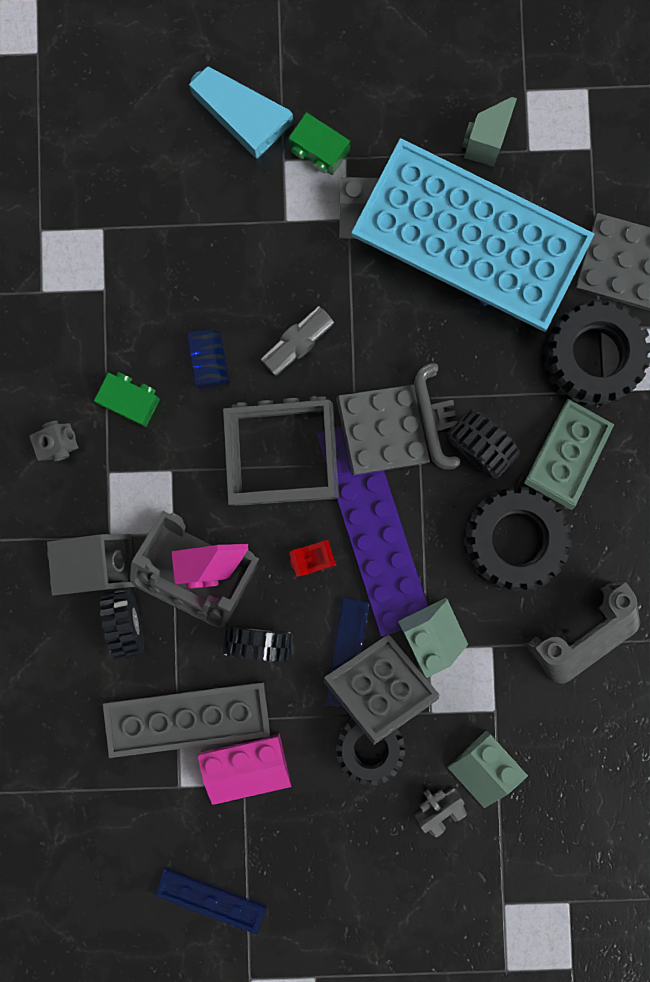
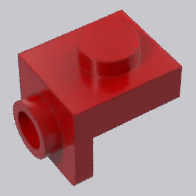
[289,540,336,577]

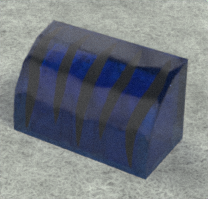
[187,330,230,389]

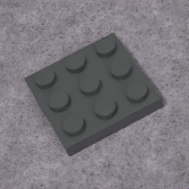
[575,213,650,311]
[336,385,430,476]
[324,635,440,745]

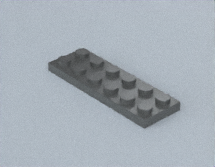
[103,682,271,758]

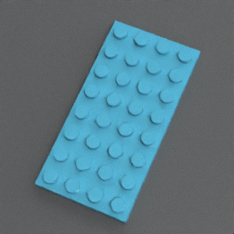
[351,138,594,332]

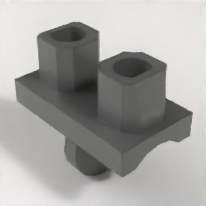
[414,786,467,837]

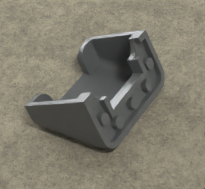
[130,511,259,628]
[525,582,640,683]

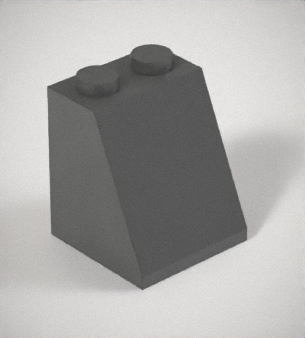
[47,534,136,595]

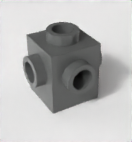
[30,421,78,461]

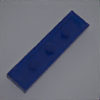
[326,598,370,708]
[155,868,266,935]

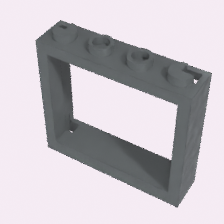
[223,396,339,506]

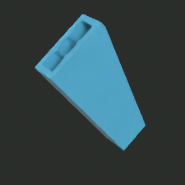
[189,67,294,159]

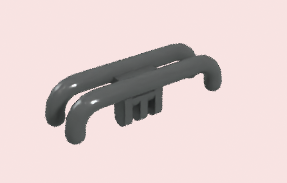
[414,363,460,470]

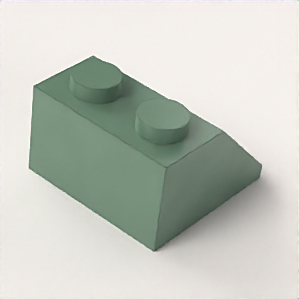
[462,97,517,167]
[398,598,468,678]
[447,730,528,808]

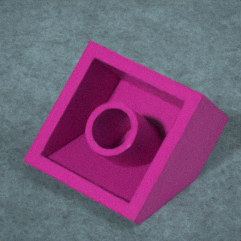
[172,544,248,589]

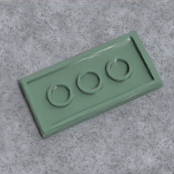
[524,399,614,510]

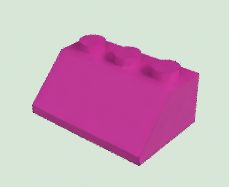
[198,733,291,805]

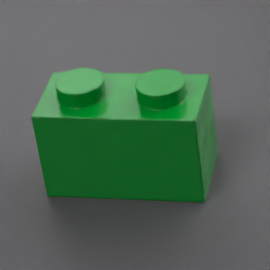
[289,112,350,175]
[94,372,160,427]

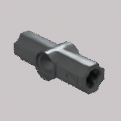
[260,306,334,377]

